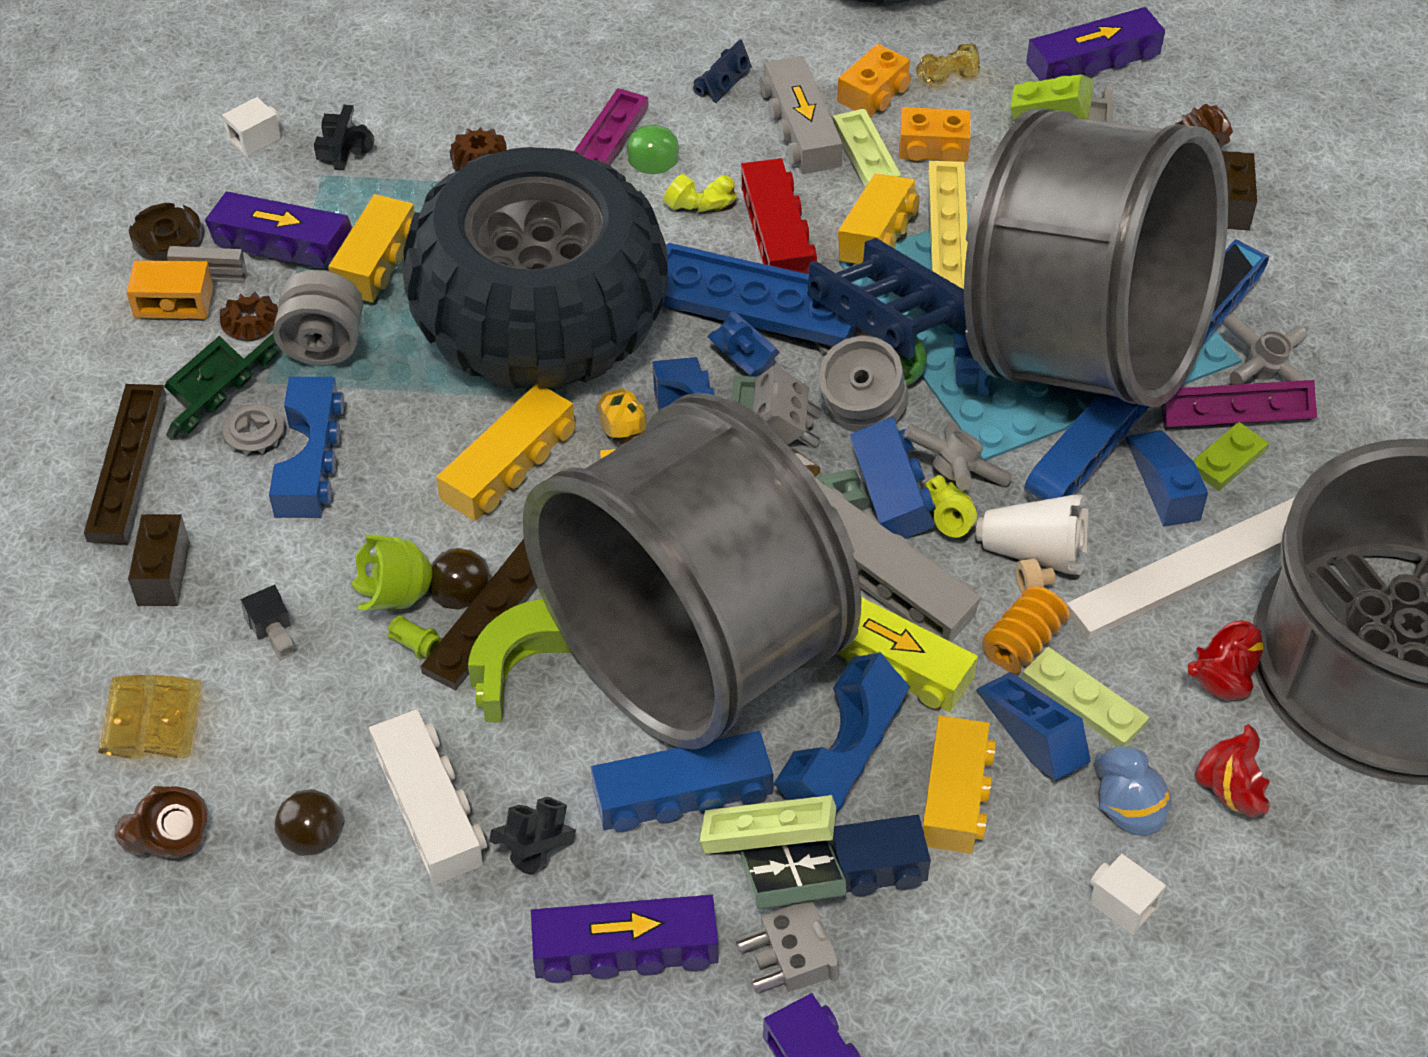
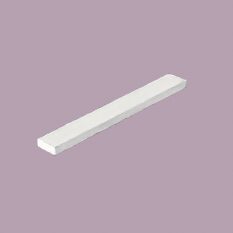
[1066,497,1295,640]

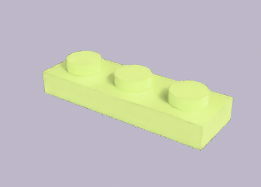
[833,109,901,188]
[1021,647,1150,747]
[699,795,836,854]

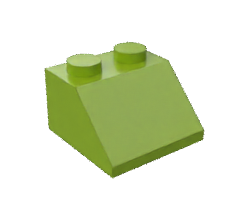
[1010,74,1093,120]

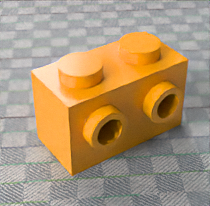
[837,43,911,118]
[899,107,971,162]
[126,260,214,319]

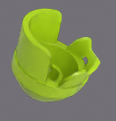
[351,534,432,611]

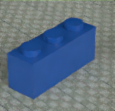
[850,417,936,539]

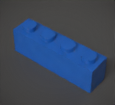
[591,731,774,832]

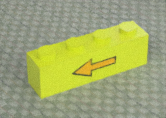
[837,597,978,713]

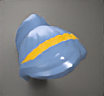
[1094,746,1172,835]

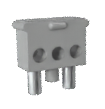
[753,364,822,448]
[735,901,840,993]

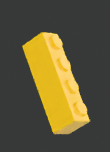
[436,383,575,521]

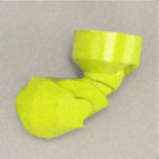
[662,173,737,213]
[925,475,977,538]

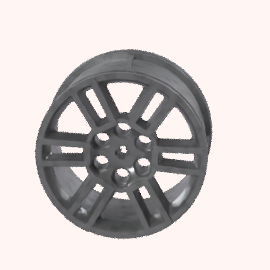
[964,108,1228,407]
[522,393,862,749]
[1253,439,1428,785]

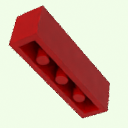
[740,158,817,274]

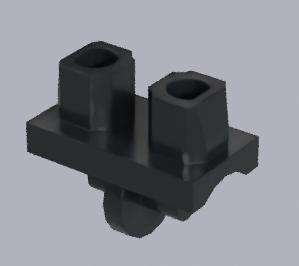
[314,104,375,170]
[489,797,576,874]

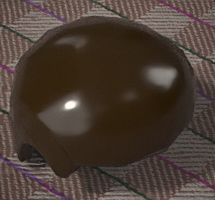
[429,548,490,610]
[275,789,345,856]

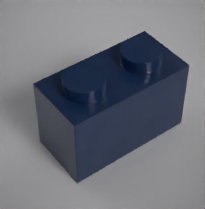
[830,814,931,896]

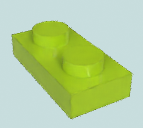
[1193,422,1269,491]

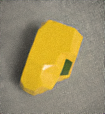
[596,388,647,438]

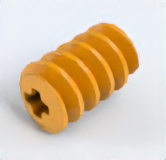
[982,586,1070,674]

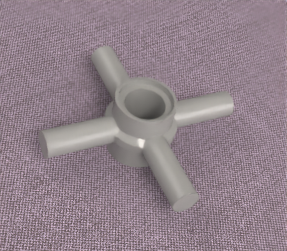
[1222,313,1316,389]
[904,423,1012,490]

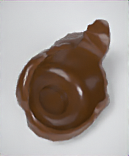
[114,786,209,857]

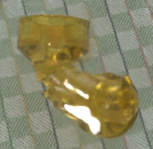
[916,43,980,85]

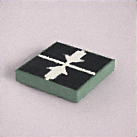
[740,840,847,909]

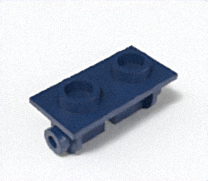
[693,39,752,104]

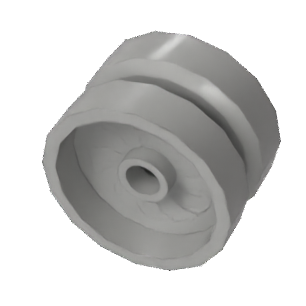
[273,270,363,365]
[818,335,909,432]

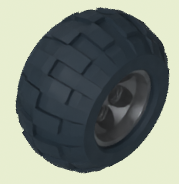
[402,147,668,390]

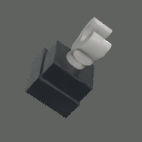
[240,584,295,661]

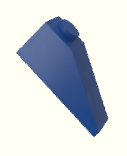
[1126,430,1208,527]
[976,672,1091,780]

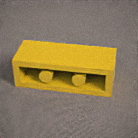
[838,173,920,264]
[328,194,415,303]
[923,715,996,854]

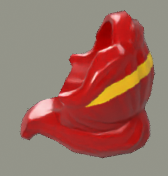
[1188,620,1263,700]
[1195,724,1271,818]

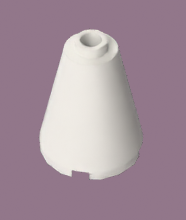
[976,494,1089,575]

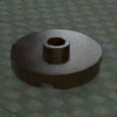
[128,203,203,261]

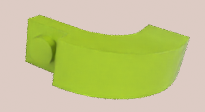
[468,599,573,722]

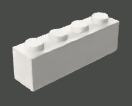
[369,709,487,886]

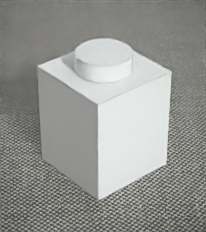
[222,97,281,156]
[1089,853,1166,935]

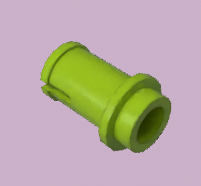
[387,615,442,659]

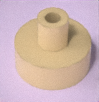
[1015,558,1055,594]

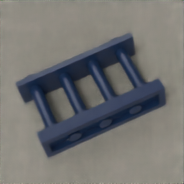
[807,238,967,359]

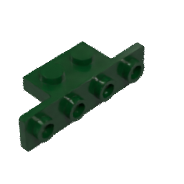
[164,333,279,440]

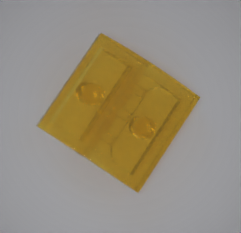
[98,675,201,759]

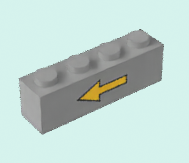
[759,56,843,174]

